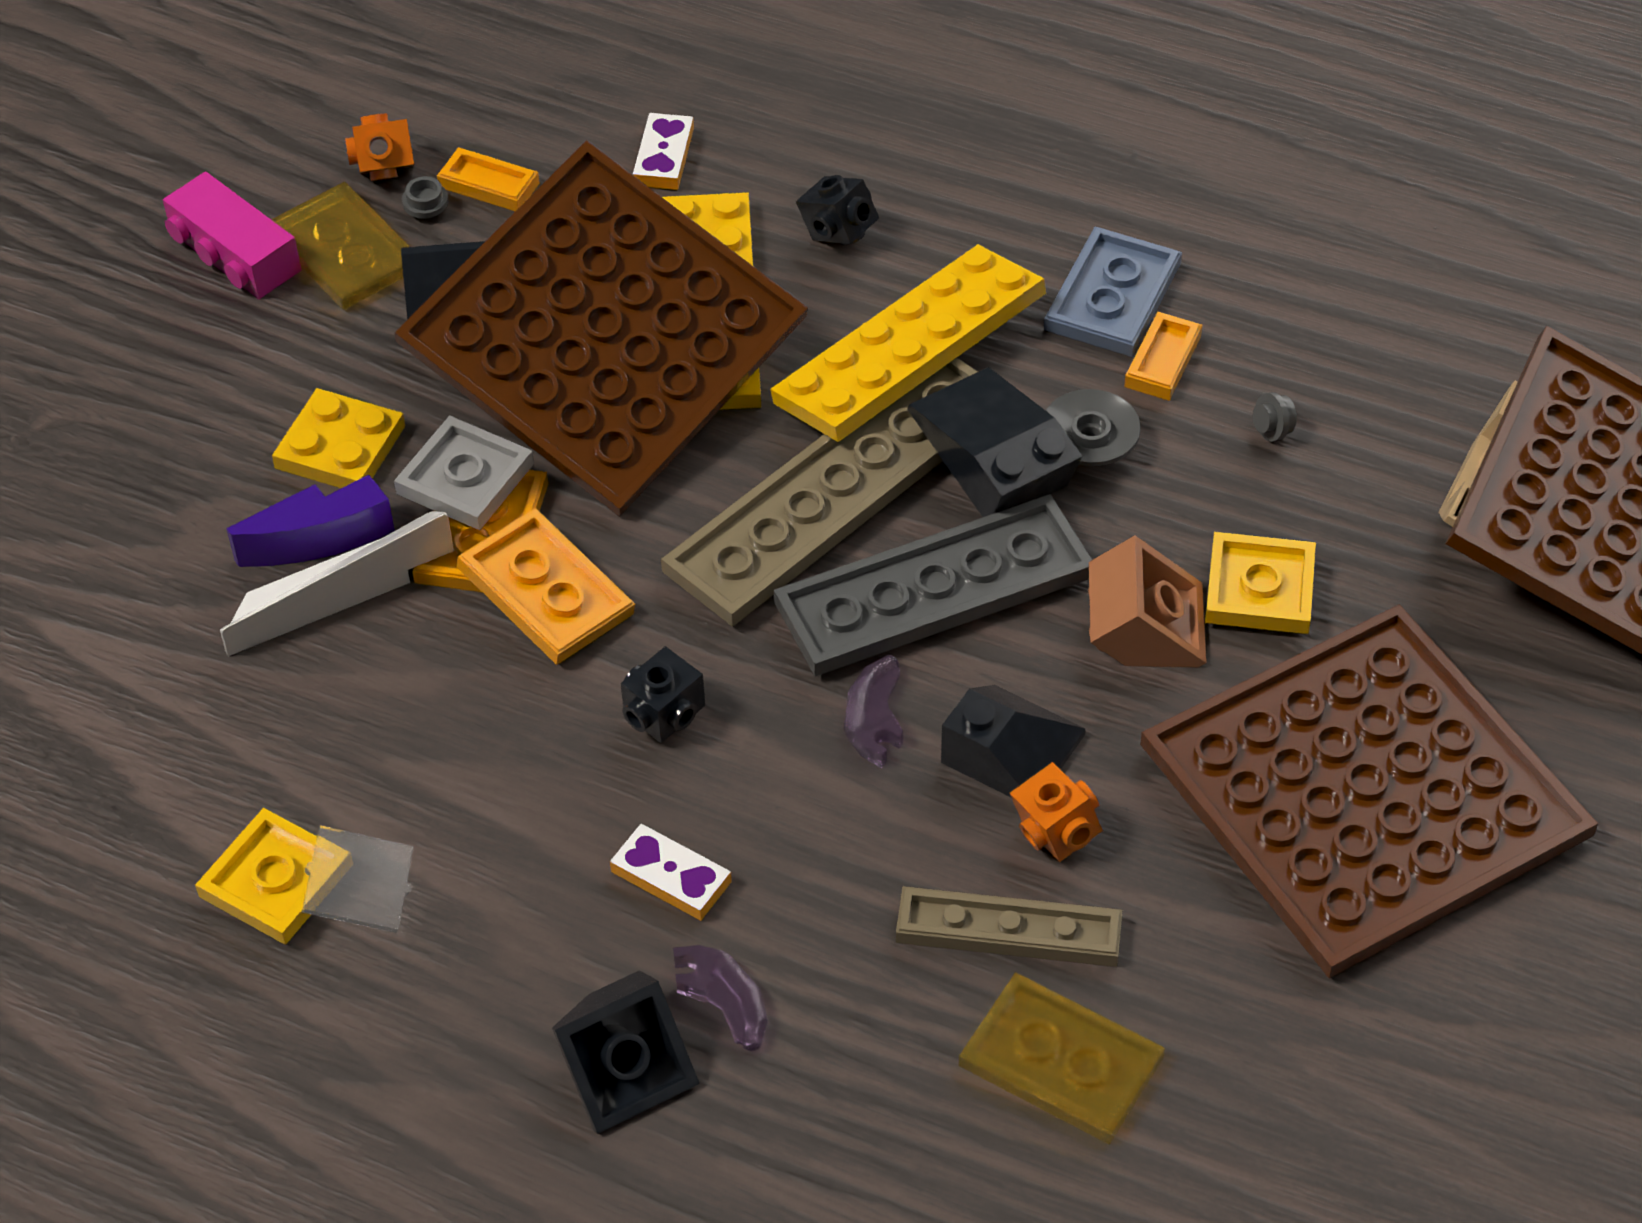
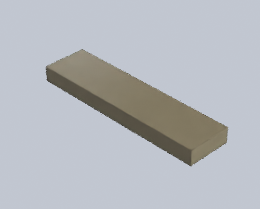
[896,886,1122,967]

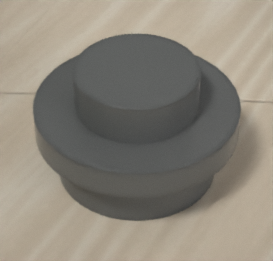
[402,176,448,219]
[1252,392,1297,442]

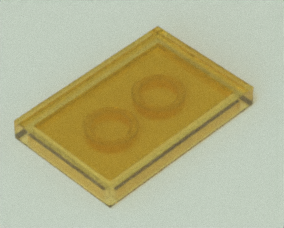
[271,181,410,310]
[959,972,1165,1145]

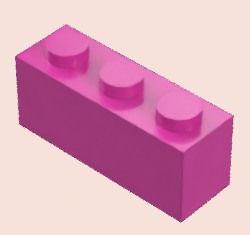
[162,171,302,299]

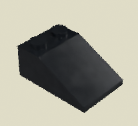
[907,367,1083,517]

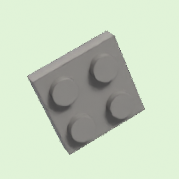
[394,415,534,530]

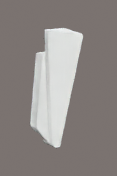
[220,511,454,657]

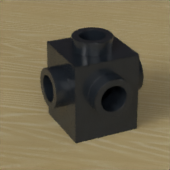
[796,175,879,245]
[621,646,705,743]

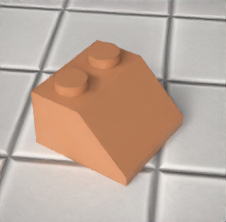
[1088,535,1206,668]

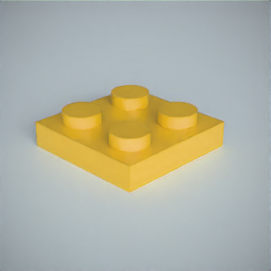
[272,388,406,488]
[1205,532,1316,634]
[195,808,352,945]

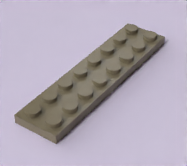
[661,358,977,627]

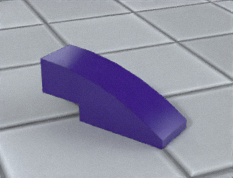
[226,475,395,567]

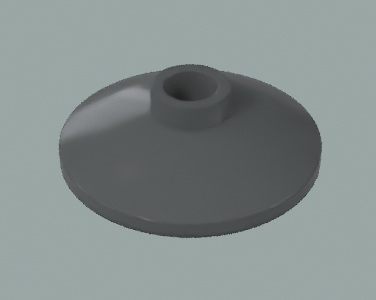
[1046,389,1141,466]

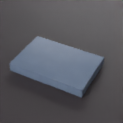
[1044,226,1182,357]

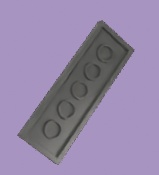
[774,494,1092,676]

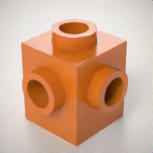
[345,113,414,181]
[1010,762,1103,862]

